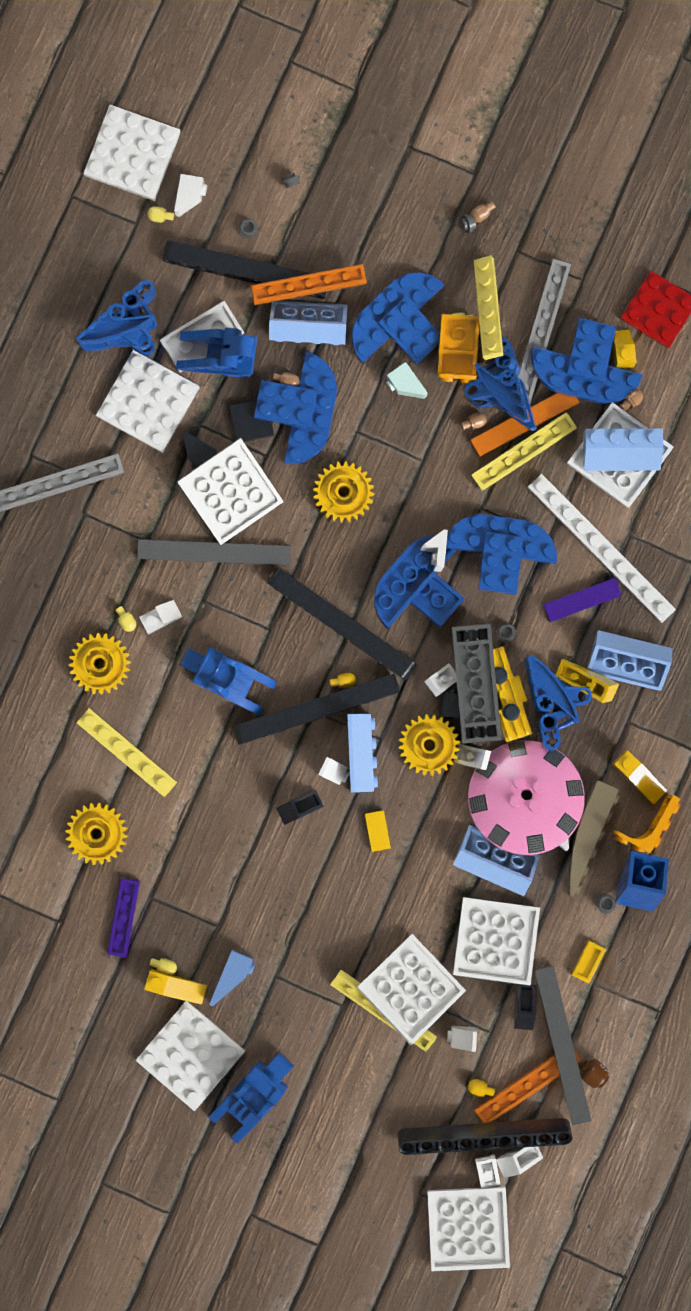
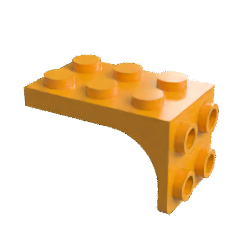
[437,314,480,383]
[611,795,680,853]

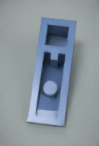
[209,949,256,1006]

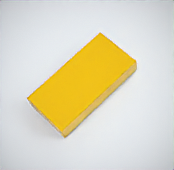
[365,810,391,852]
[571,940,606,984]

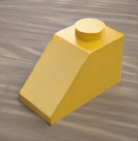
[612,330,637,369]

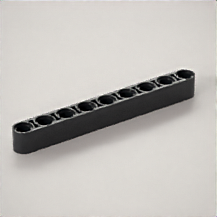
[162,241,327,299]
[267,568,417,681]
[233,674,401,745]
[397,1118,573,1155]

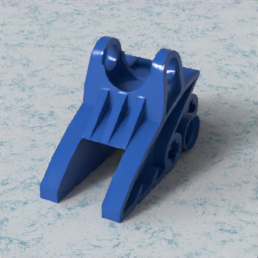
[76,280,158,356]
[176,328,257,378]
[464,337,537,431]
[179,647,277,716]
[524,656,592,750]
[208,1052,294,1144]

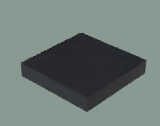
[230,400,274,442]

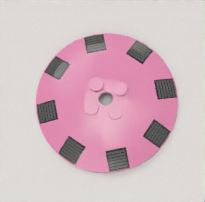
[468,741,584,855]

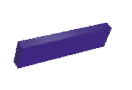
[543,578,622,623]
[107,878,140,958]

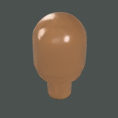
[470,201,496,223]
[273,372,300,387]
[619,389,643,411]
[460,412,487,430]

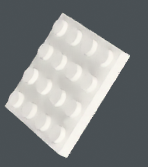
[84,105,181,201]
[96,350,200,453]
[567,402,674,509]
[177,438,283,545]
[453,897,540,985]
[357,934,466,1045]
[136,1001,245,1111]
[427,1186,510,1271]

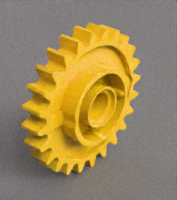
[313,461,374,523]
[69,633,131,695]
[398,714,460,776]
[65,803,128,865]

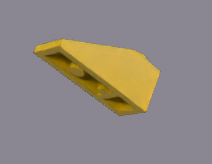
[555,659,619,703]
[611,750,667,805]
[144,969,207,1004]

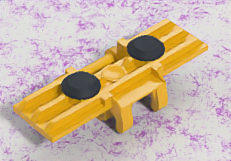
[493,646,532,742]

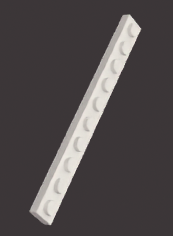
[528,474,676,623]

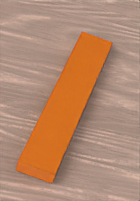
[251,264,367,305]
[470,393,580,457]
[474,1050,581,1123]

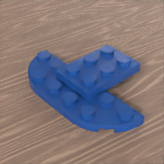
[352,273,444,365]
[531,318,643,404]
[254,352,337,464]
[446,514,557,595]
[374,536,465,630]

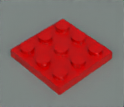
[620,271,691,349]

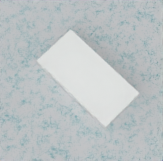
[160,301,244,373]

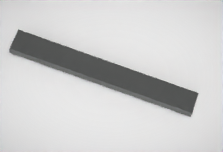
[137,539,291,566]
[535,966,591,1125]

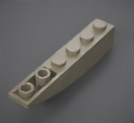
[568,780,620,897]

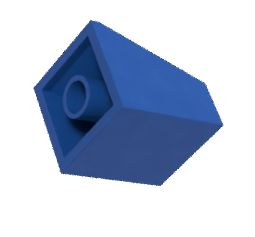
[615,851,669,912]

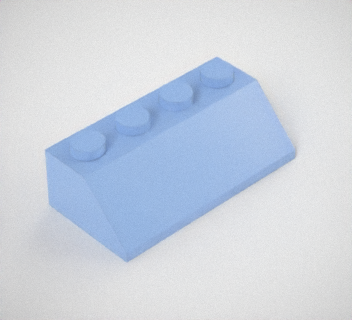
[269,301,347,345]
[583,428,663,471]
[587,630,673,691]
[348,714,378,792]
[453,825,540,896]

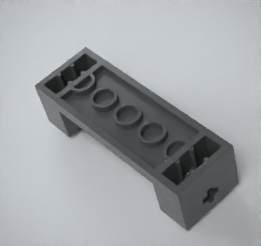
[450,624,501,744]

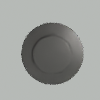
[282,173,300,188]
[460,214,476,233]
[239,219,258,238]
[497,623,516,643]
[596,894,616,914]

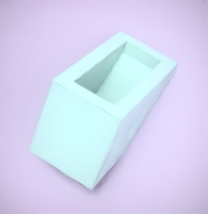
[386,362,428,399]

